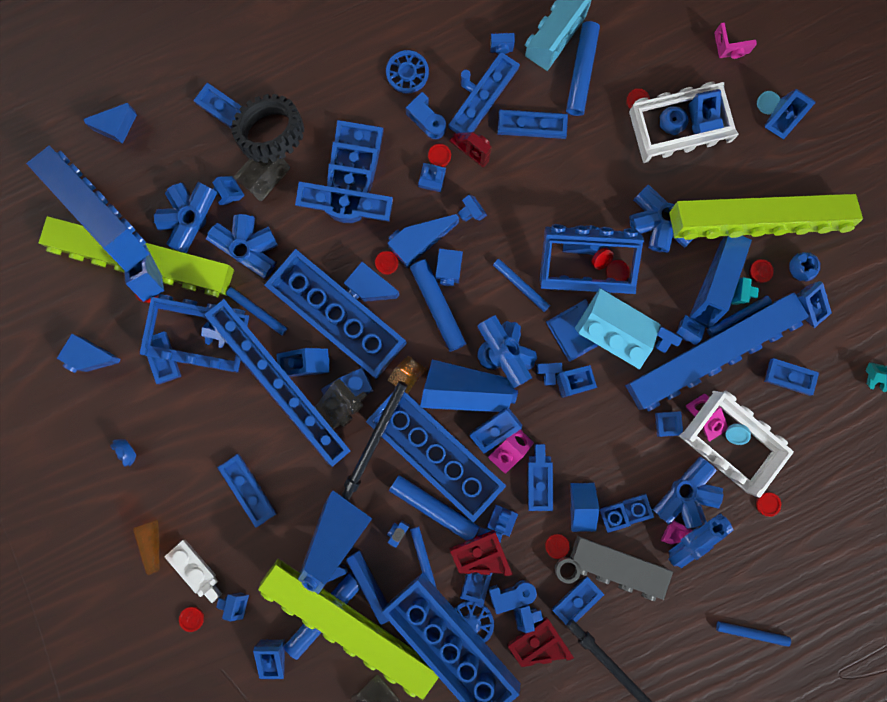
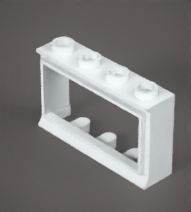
[629,82,739,163]
[679,391,794,498]

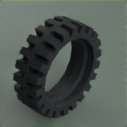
[231,94,304,163]

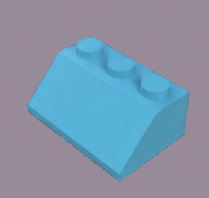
[525,0,592,71]
[575,288,661,369]

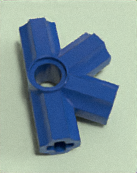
[154,182,218,253]
[629,184,693,253]
[206,214,278,280]
[477,315,537,389]
[652,456,723,529]
[668,513,734,568]

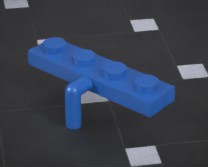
[448,52,520,133]

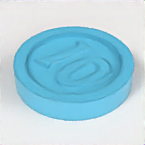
[757,91,781,114]
[726,424,751,445]

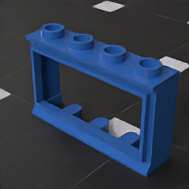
[540,224,644,294]
[140,294,249,373]

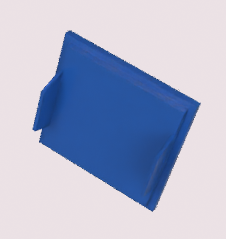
[546,299,599,362]

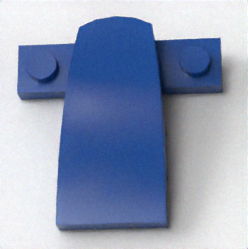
[295,120,393,223]

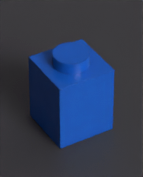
[436,249,463,286]

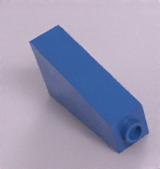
[689,235,752,328]
[420,359,518,412]
[298,491,372,594]

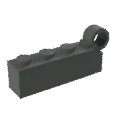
[554,536,673,601]

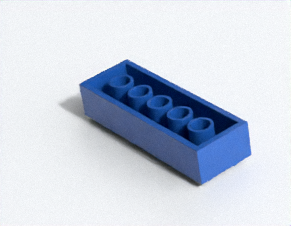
[26,145,150,272]
[264,249,407,379]
[366,392,506,522]
[382,573,521,702]

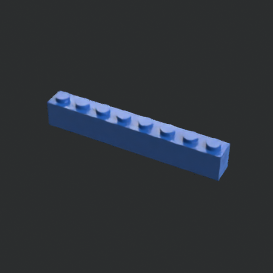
[625,292,809,411]
[204,299,350,467]

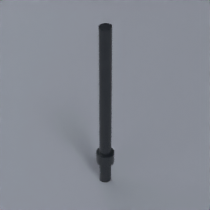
[341,381,407,502]
[566,619,652,702]

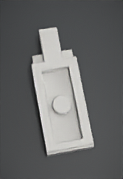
[164,540,222,603]

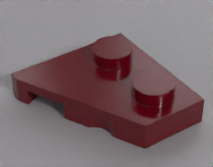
[449,132,492,168]
[449,530,512,576]
[507,616,574,667]

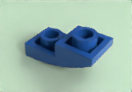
[600,493,654,533]

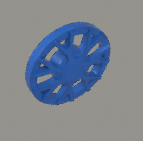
[386,50,429,93]
[454,601,494,643]

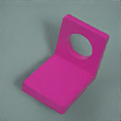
[714,22,757,59]
[686,394,728,442]
[488,430,534,474]

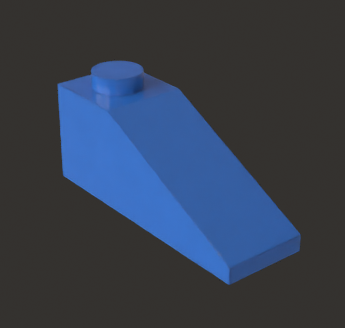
[387,214,459,268]

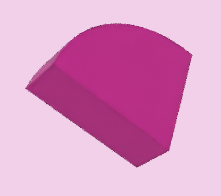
[661,520,693,544]

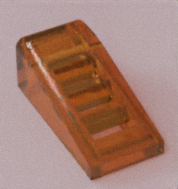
[388,356,427,394]
[133,520,159,575]

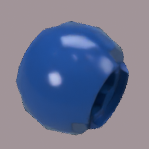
[789,252,820,281]

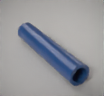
[566,21,600,116]
[410,259,466,352]
[389,475,480,541]
[284,572,361,660]

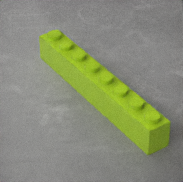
[669,194,863,240]
[39,216,234,298]
[258,558,439,700]

